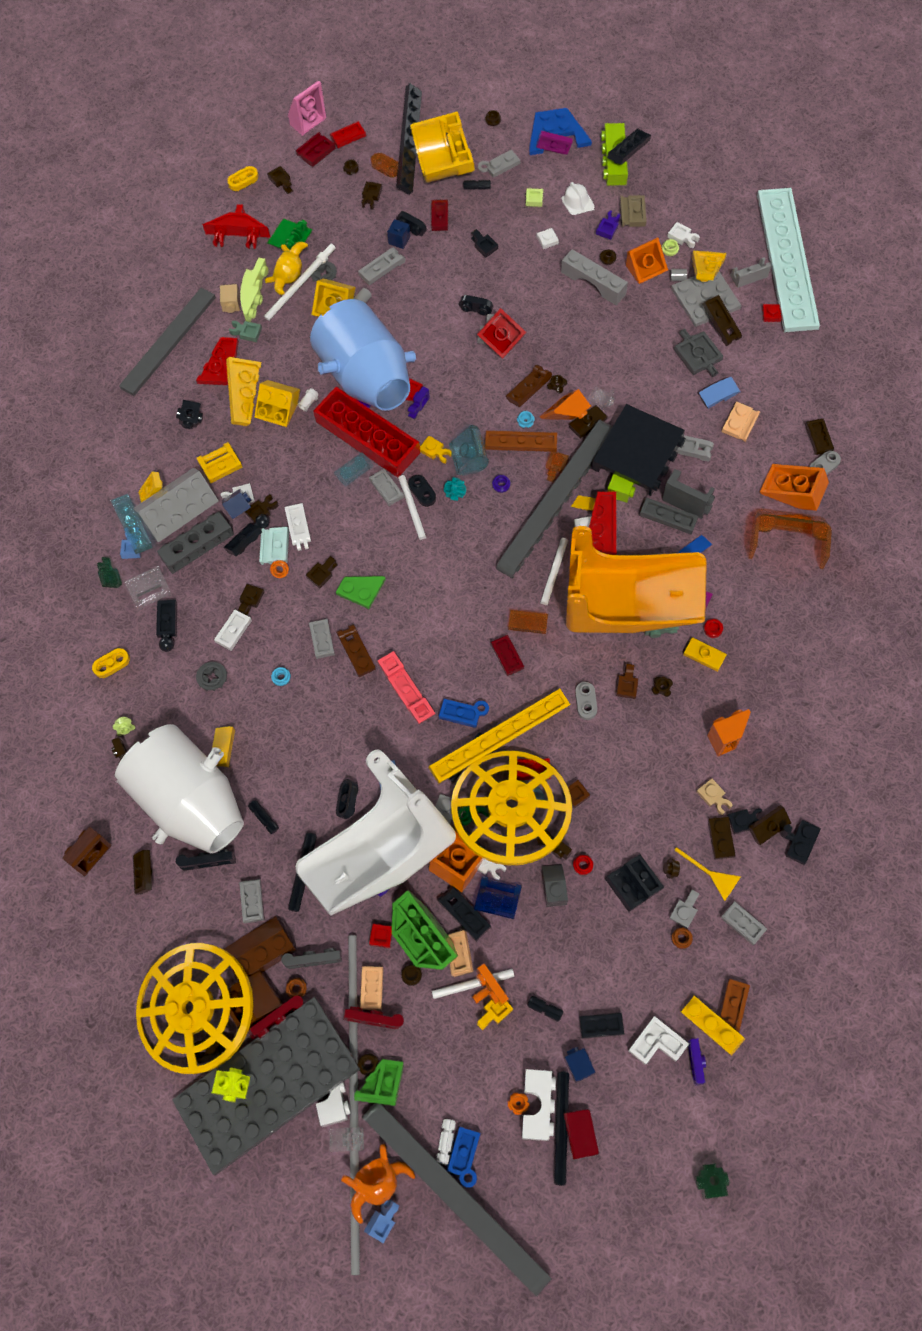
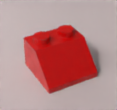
[477,308,527,359]

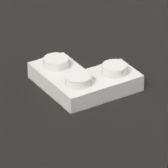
[629,1016,689,1065]

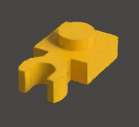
[420,436,452,463]

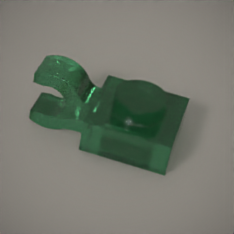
[97,557,122,588]

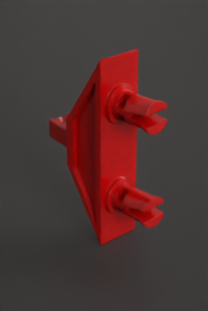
[202,204,271,249]

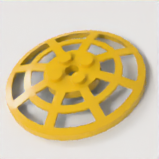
[451,751,572,866]
[136,943,253,1074]

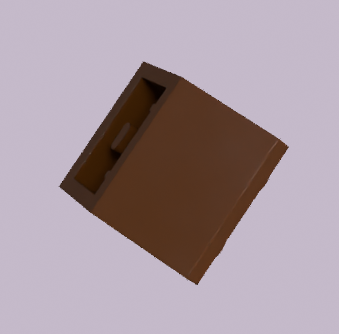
[219,971,283,1031]

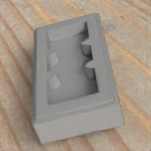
[369,469,404,506]
[309,619,335,659]
[239,879,265,924]
[721,901,767,946]

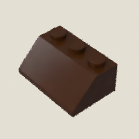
[224,916,297,981]

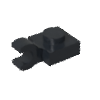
[471,229,499,258]

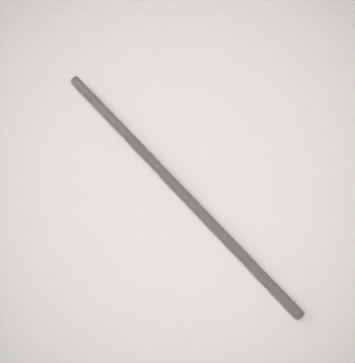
[348,935,360,1275]

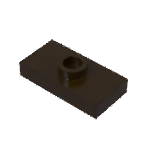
[569,405,608,439]
[805,418,834,455]
[749,805,791,845]
[133,850,152,895]

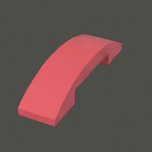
[377,651,435,724]

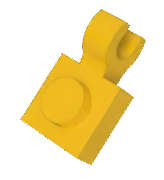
[477,1000,513,1030]

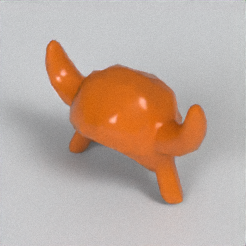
[341,1144,415,1224]

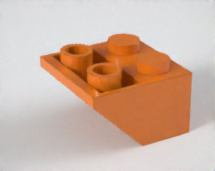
[707,709,751,756]

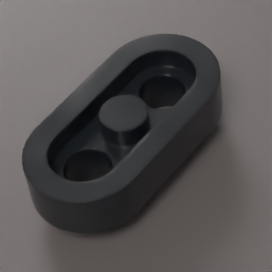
[396,211,427,236]
[459,295,493,316]
[408,475,436,507]
[336,779,358,819]

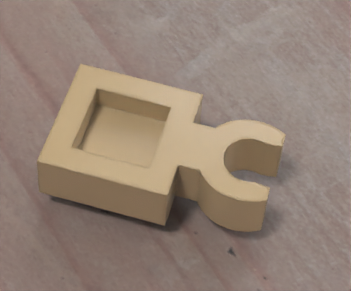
[697,779,732,815]

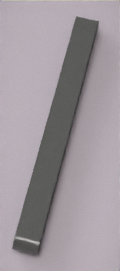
[496,420,613,579]
[362,1103,552,1297]

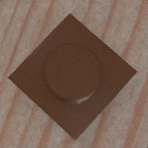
[562,780,590,808]

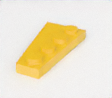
[226,357,261,426]

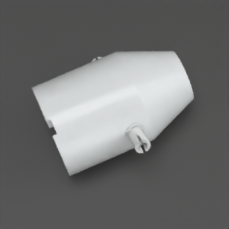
[115,724,244,853]

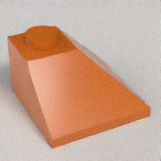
[539,389,591,420]

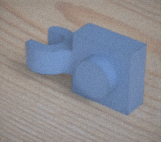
[364,1199,399,1243]

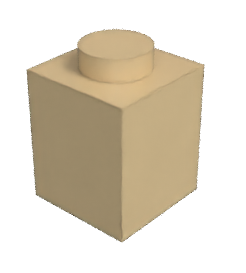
[220,284,240,313]

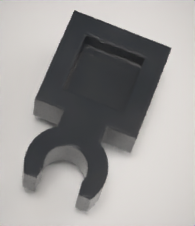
[727,808,762,834]

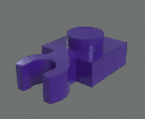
[596,210,620,240]
[408,386,430,419]

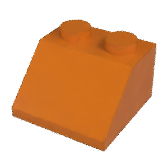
[429,831,484,892]

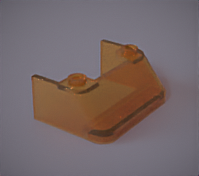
[748,508,832,569]

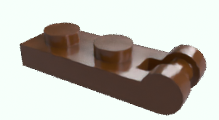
[506,365,552,408]
[336,624,376,677]

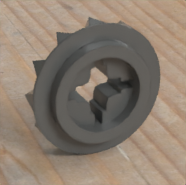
[311,261,337,282]
[196,662,227,691]

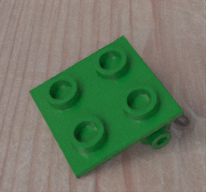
[267,218,313,250]

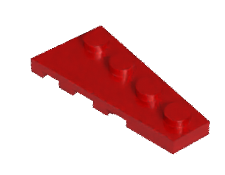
[589,491,616,555]

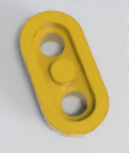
[227,166,259,191]
[92,648,130,678]

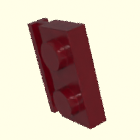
[296,132,336,167]

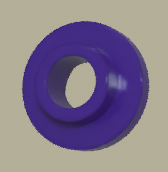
[492,475,510,493]

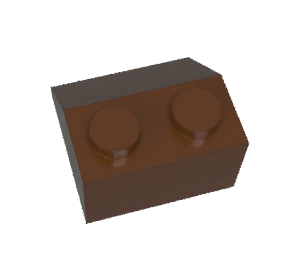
[62,827,112,877]

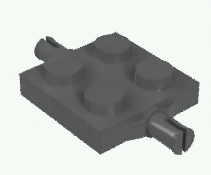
[674,329,723,377]

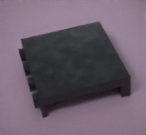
[592,404,686,496]

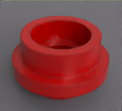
[573,855,594,875]

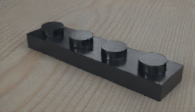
[607,128,651,165]

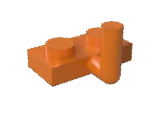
[472,964,509,1007]

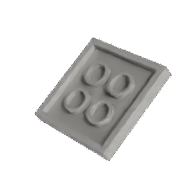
[671,271,741,327]

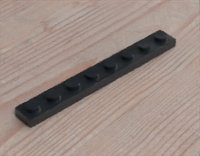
[396,83,422,194]

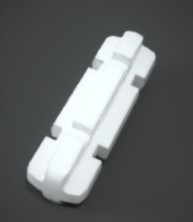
[437,1119,456,1165]

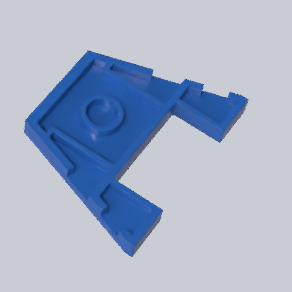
[529,108,592,155]

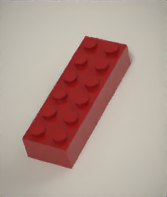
[313,387,420,478]

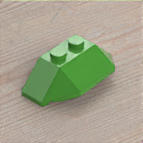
[392,890,458,970]

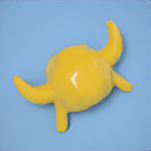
[265,242,308,295]

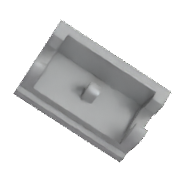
[730,257,771,288]

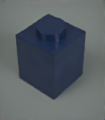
[387,219,410,249]
[222,489,252,519]
[564,1047,596,1083]

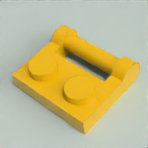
[196,442,243,483]

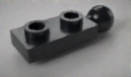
[224,514,270,557]
[156,599,177,652]

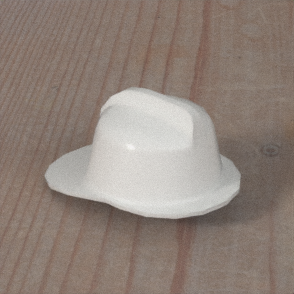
[562,182,594,215]

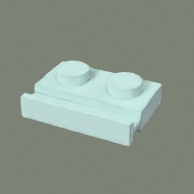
[259,527,289,565]

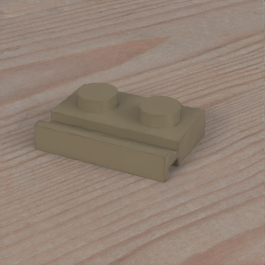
[620,195,646,227]

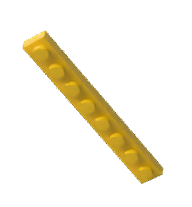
[428,689,570,784]

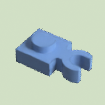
[120,529,142,559]

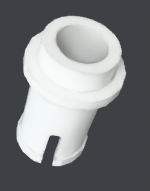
[298,388,319,411]

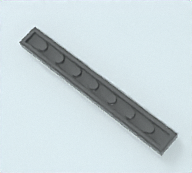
[119,288,216,396]

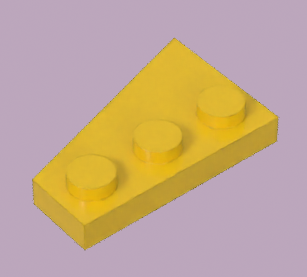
[692,250,727,282]

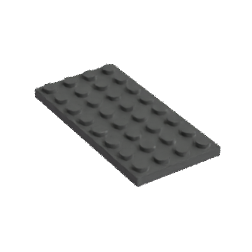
[172,997,360,1175]

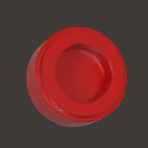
[704,619,723,638]

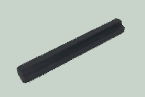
[288,833,317,912]

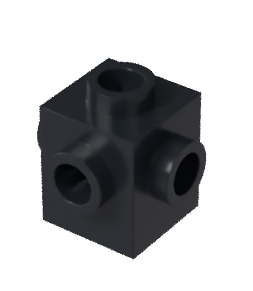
[176,400,203,429]

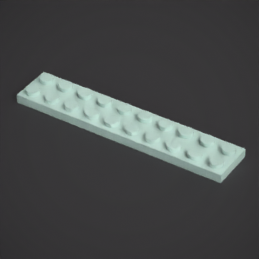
[757,188,820,332]

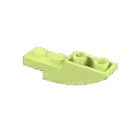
[240,258,268,322]

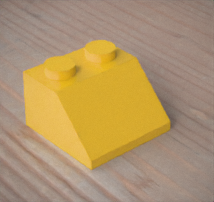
[311,279,355,317]

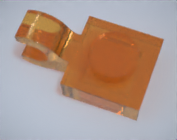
[546,451,569,482]

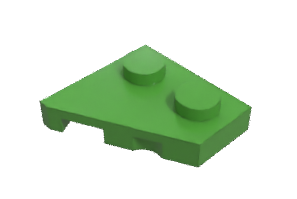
[336,576,386,609]
[354,1059,404,1106]

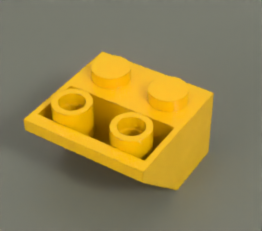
[254,380,300,427]

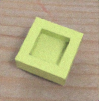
[526,188,543,207]

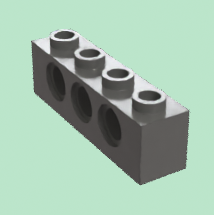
[157,512,234,574]

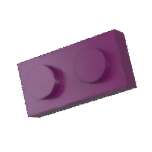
[536,131,573,155]

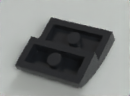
[605,854,664,912]

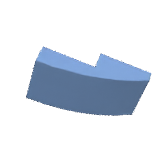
[699,377,740,409]

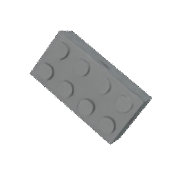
[133,468,219,542]

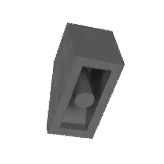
[542,864,568,907]

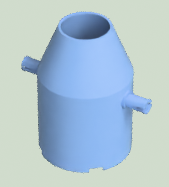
[310,299,416,411]

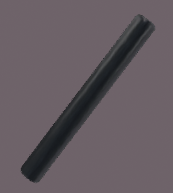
[554,1071,569,1186]

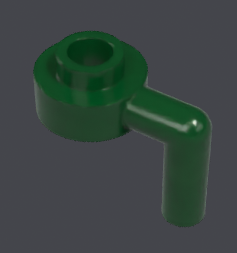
[457,806,490,825]

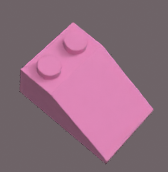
[288,81,326,135]

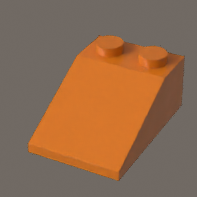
[760,464,829,511]

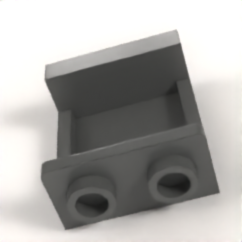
[662,469,715,519]

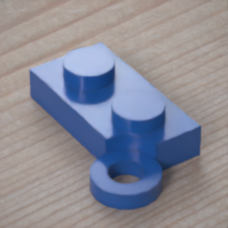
[439,699,489,728]
[447,1127,481,1188]

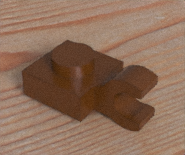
[616,664,639,699]

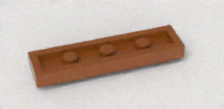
[485,431,557,452]

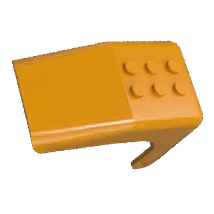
[566,526,707,633]

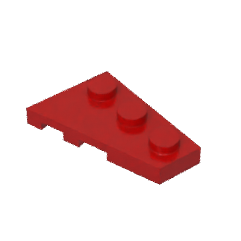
[196,337,239,385]

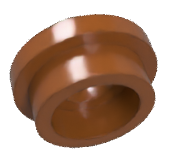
[671,928,693,949]
[286,978,307,998]

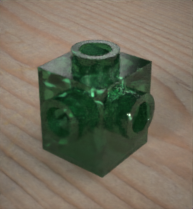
[695,1163,729,1199]

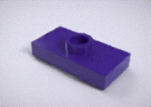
[688,1038,706,1085]

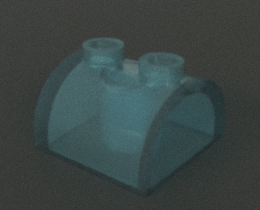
[449,425,489,475]

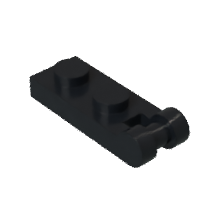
[175,849,236,871]
[437,886,491,941]

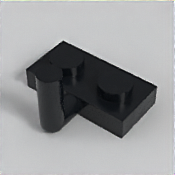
[780,820,821,865]

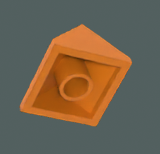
[626,238,668,284]

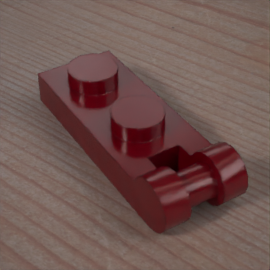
[248,996,303,1040]
[343,1006,404,1029]

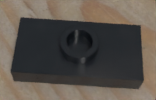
[579,1012,624,1039]

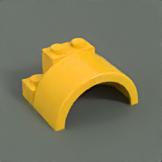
[410,111,475,183]

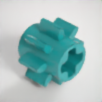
[444,477,466,501]

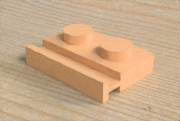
[722,402,760,442]

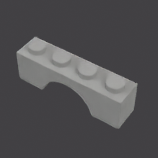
[561,249,628,306]

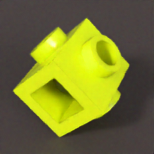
[212,1068,250,1102]

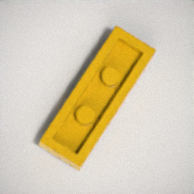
[681,996,745,1056]

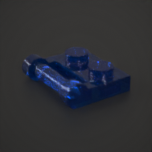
[474,876,522,919]

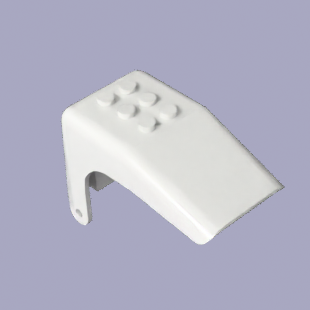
[295,749,456,915]

